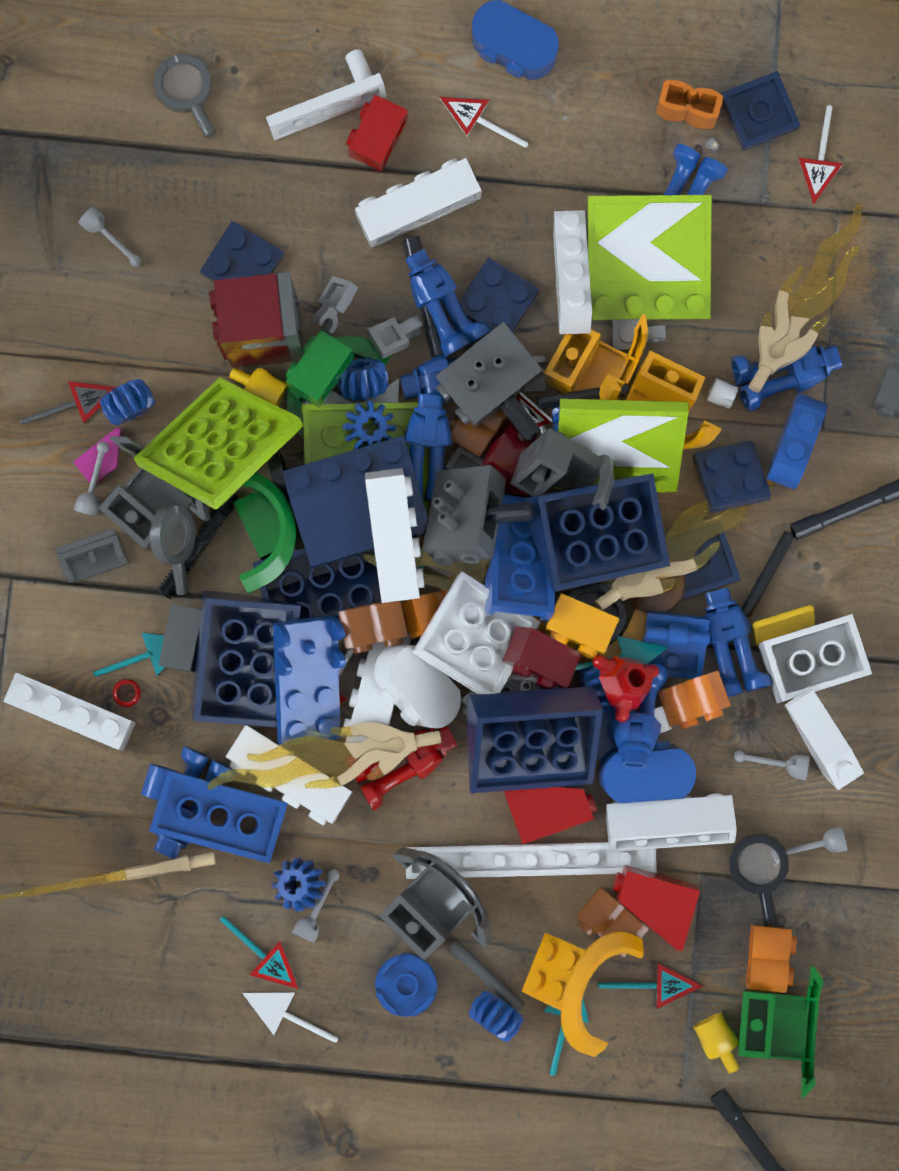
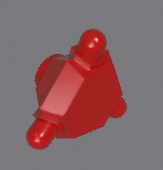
[593,655,659,722]

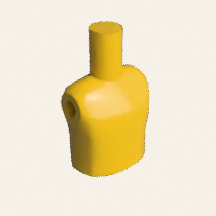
[229,367,288,407]
[693,1011,740,1074]

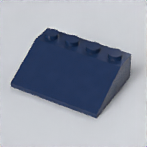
[282,435,428,568]
[524,473,670,591]
[252,547,382,621]
[191,590,301,727]
[467,686,603,794]

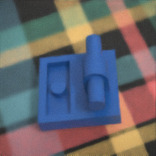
[643,610,710,679]

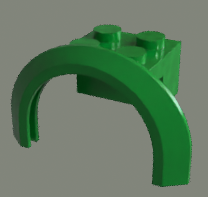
[286,330,393,438]
[233,472,298,594]
[738,966,823,1098]

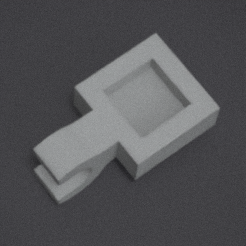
[312,276,358,334]
[367,316,423,359]
[612,319,666,352]

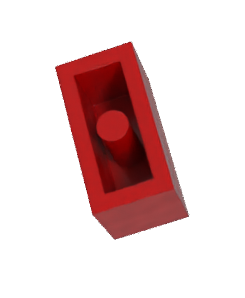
[346,95,408,172]

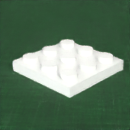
[412,572,540,694]

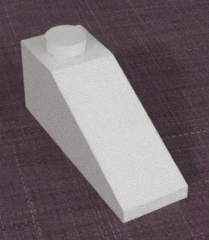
[785,688,864,790]

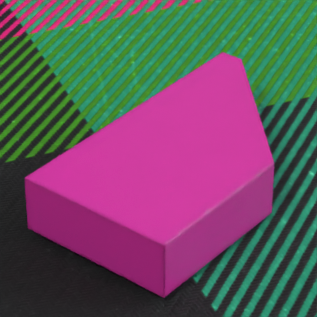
[73,427,122,485]

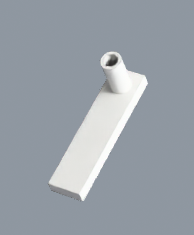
[266,50,386,140]

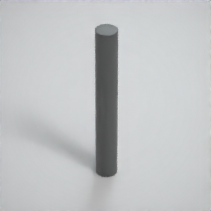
[448,940,525,1012]

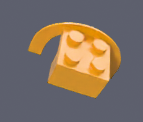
[544,314,648,400]
[599,351,722,449]
[532,593,647,663]
[521,931,644,1057]

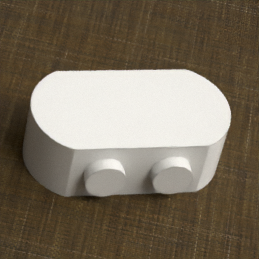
[374,644,461,728]

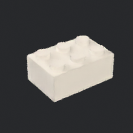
[758,614,872,704]

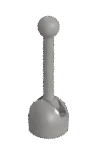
[78,206,142,267]
[74,441,109,516]
[733,750,810,781]
[771,826,847,860]
[292,869,340,943]

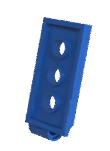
[141,764,288,864]

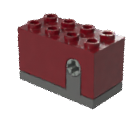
[209,272,304,368]

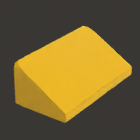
[751,605,815,647]

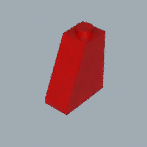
[504,787,597,844]
[613,865,700,951]

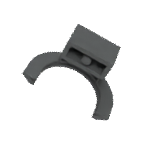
[510,428,614,510]
[98,436,210,550]
[379,848,492,961]

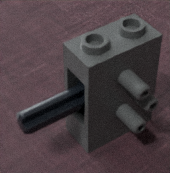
[435,321,544,441]
[423,465,535,565]

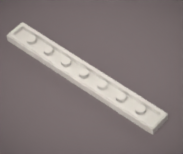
[406,842,657,879]

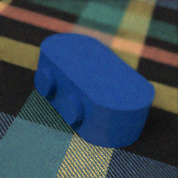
[472,0,558,80]
[765,393,828,490]
[598,740,696,804]

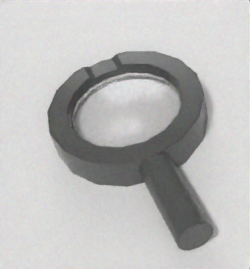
[154,54,216,138]
[150,505,196,595]

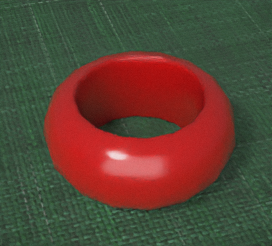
[112,679,141,708]

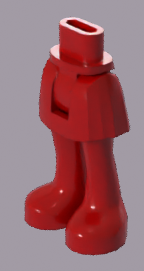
[345,725,458,811]

